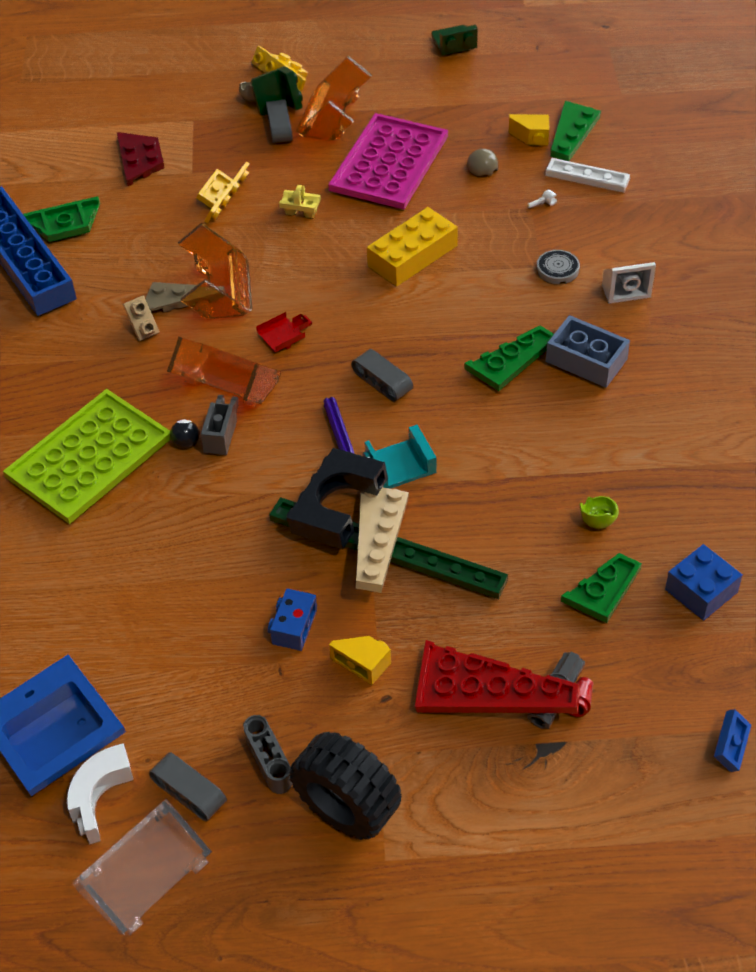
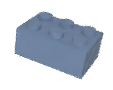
[546,315,630,388]

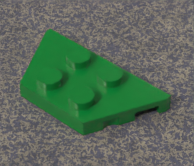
[23,196,100,242]

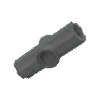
[527,652,585,729]

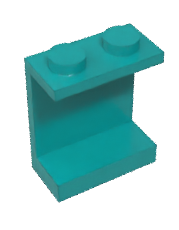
[362,425,437,489]

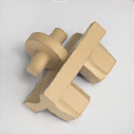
[122,295,160,341]

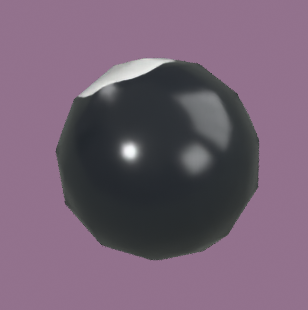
[170,419,200,449]

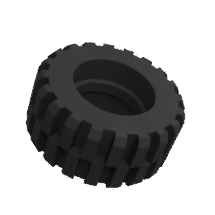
[290,732,401,840]

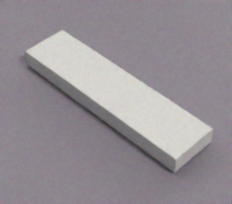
[546,158,630,193]

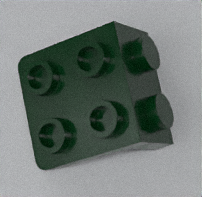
[431,25,478,55]
[251,66,303,116]

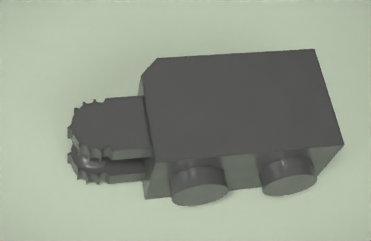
[201,395,239,455]

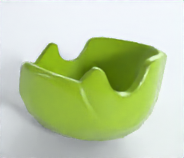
[580,496,619,529]

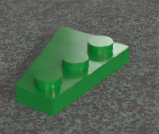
[561,553,642,623]

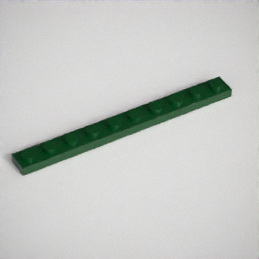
[269,497,508,599]

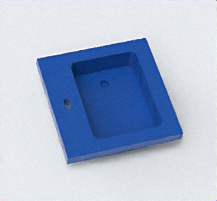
[0,655,126,796]

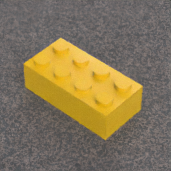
[367,207,458,287]

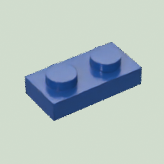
[714,709,751,772]

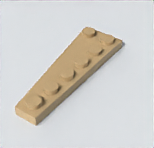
[356,487,409,593]

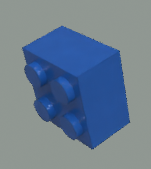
[665,544,743,621]

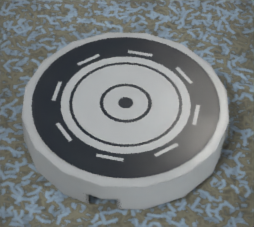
[537,250,580,284]

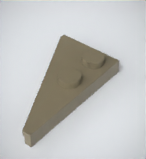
[145,282,226,312]

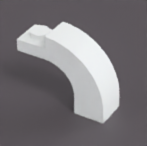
[67,743,133,844]

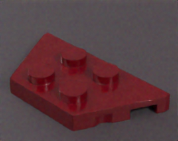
[117,132,165,186]

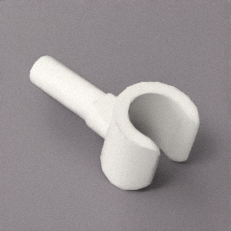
[527,190,557,208]

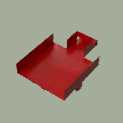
[256,312,313,352]

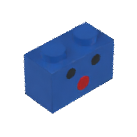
[268,588,317,651]

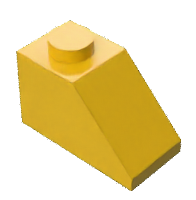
[508,114,549,146]
[329,636,391,685]

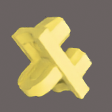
[279,185,321,218]

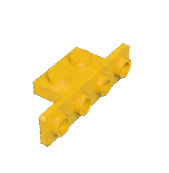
[252,46,308,92]
[196,161,250,224]

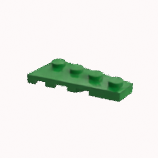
[551,100,601,161]
[464,325,554,391]

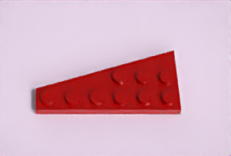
[415,640,580,713]

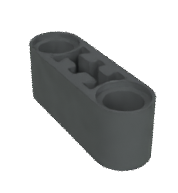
[266,99,293,144]
[351,349,413,402]
[243,715,293,794]
[149,752,227,821]

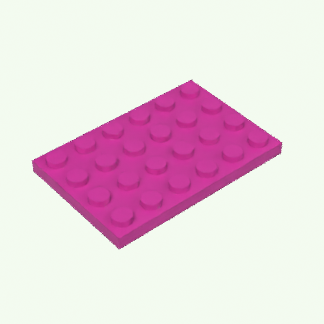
[328,113,448,209]

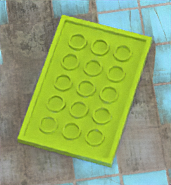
[3,389,171,524]

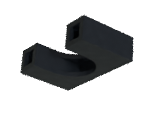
[286,448,388,550]

